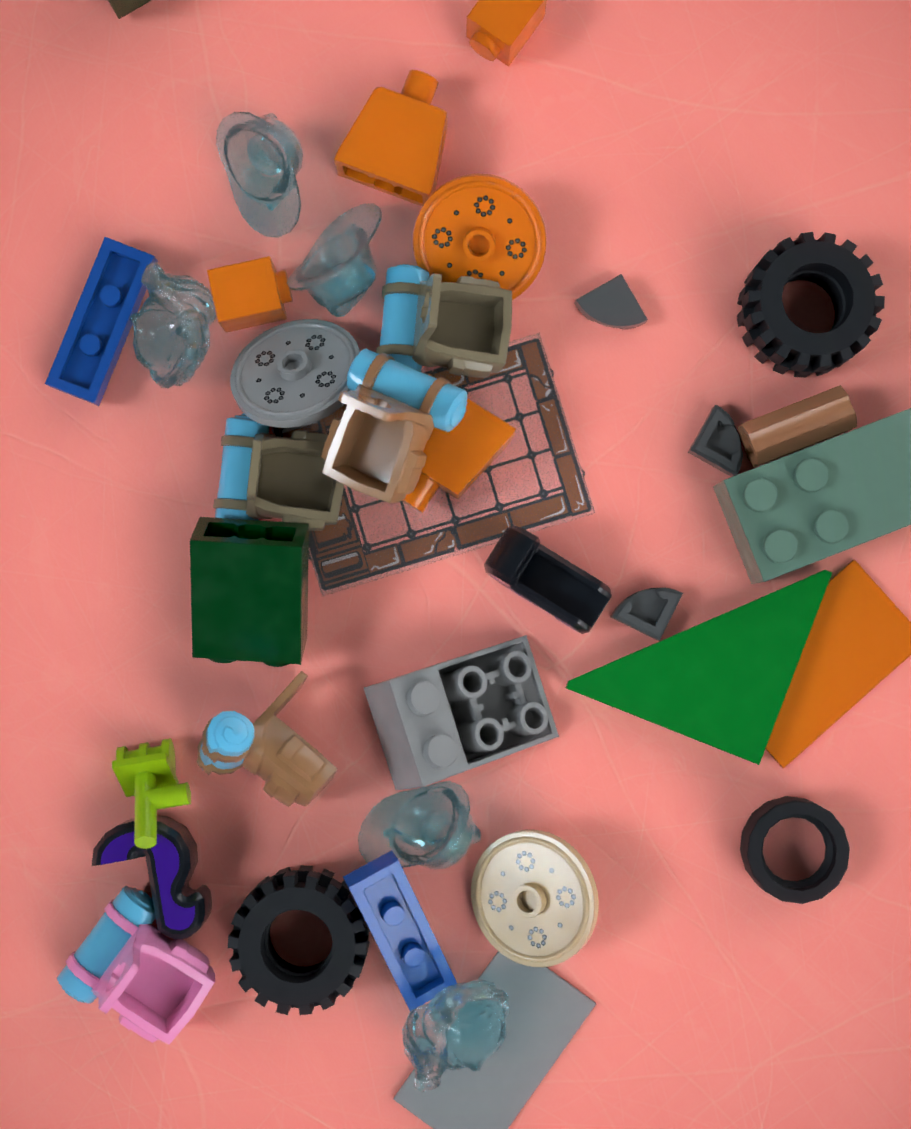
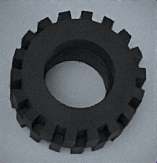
[737,232,885,378]
[228,865,370,1015]

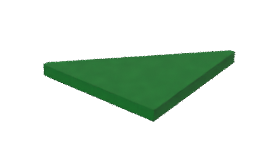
[565,570,832,765]

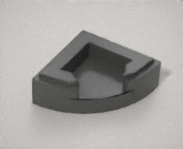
[574,274,648,330]
[688,405,743,477]
[611,588,683,641]

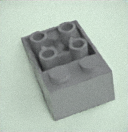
[363,635,559,790]

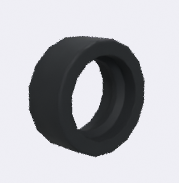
[740,796,850,904]

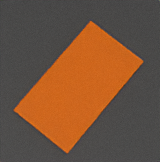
[765,559,911,769]

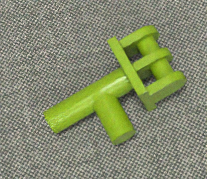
[112,738,191,849]

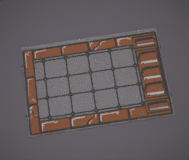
[271,333,595,596]

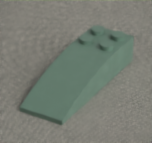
[713,408,911,584]

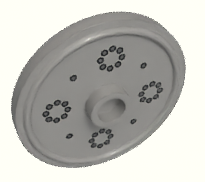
[230,319,360,428]

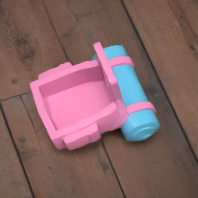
[57,886,215,1044]

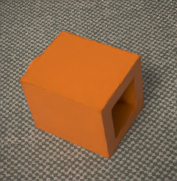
[466,0,547,67]
[207,256,293,333]

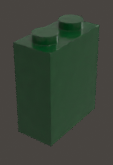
[190,517,309,667]

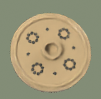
[471,829,599,967]

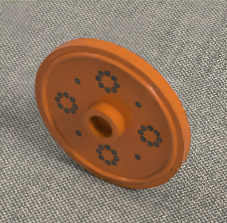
[413,174,546,300]

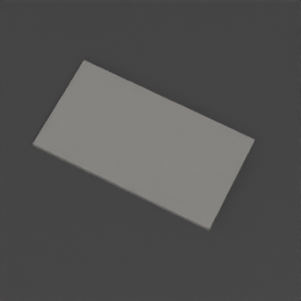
[393,951,596,1129]

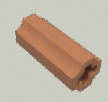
[738,385,857,468]

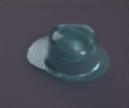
[216,112,303,238]
[287,203,382,317]
[358,781,481,870]

